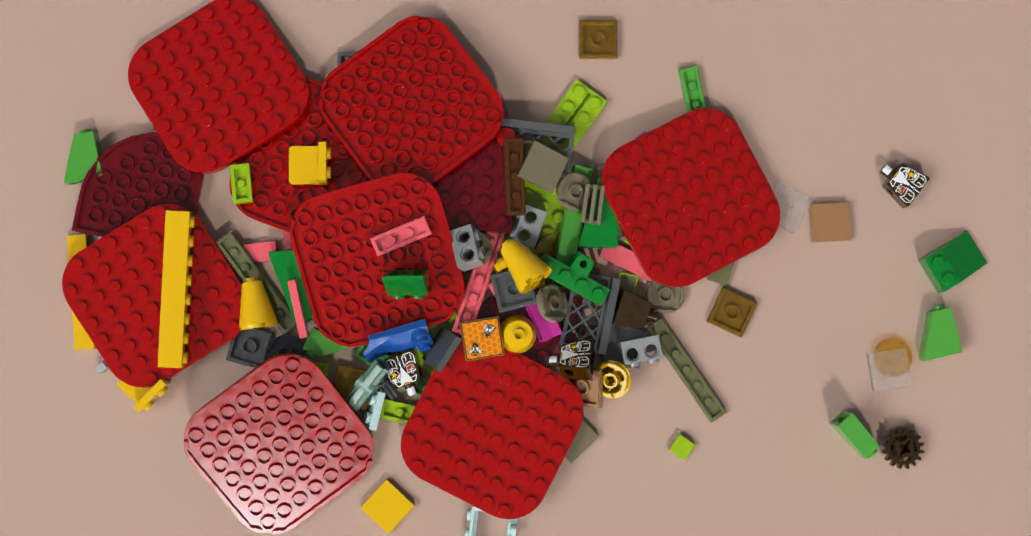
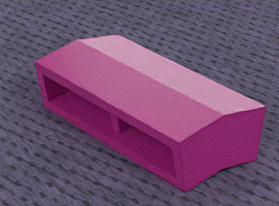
[525,291,562,342]

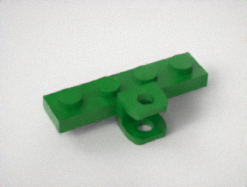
[540,251,611,306]

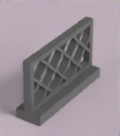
[500,118,576,173]
[559,273,621,355]

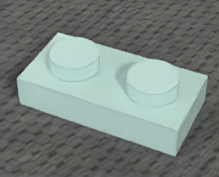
[363,390,386,431]

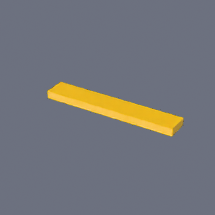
[67,234,96,350]

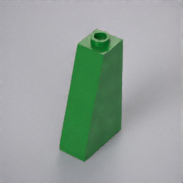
[578,177,618,248]
[268,249,313,322]

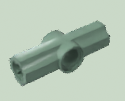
[345,358,390,412]

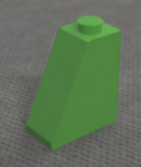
[64,129,103,185]
[919,304,963,361]
[829,411,879,459]

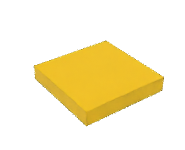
[360,479,415,534]

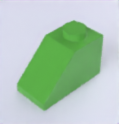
[303,328,349,359]

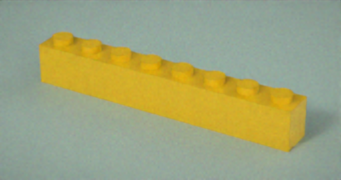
[158,210,195,368]

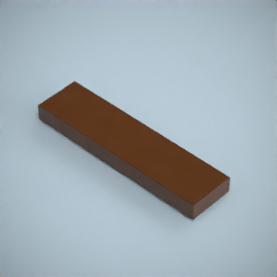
[503,138,526,216]

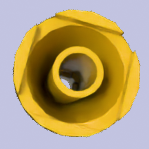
[500,238,552,294]
[239,277,278,331]

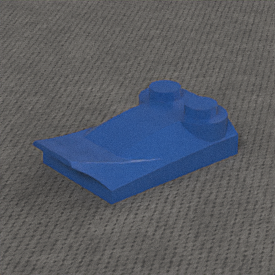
[363,319,433,363]

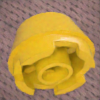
[500,315,536,354]
[597,360,631,398]

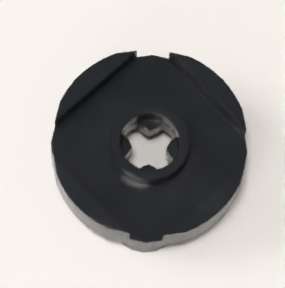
[266,335,306,359]

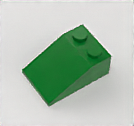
[918,231,987,293]
[382,270,429,299]

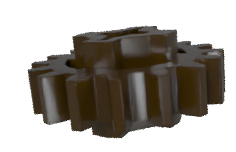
[881,427,924,469]

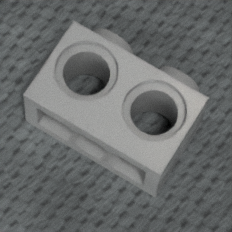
[510,205,547,250]
[450,224,486,272]
[619,335,663,368]

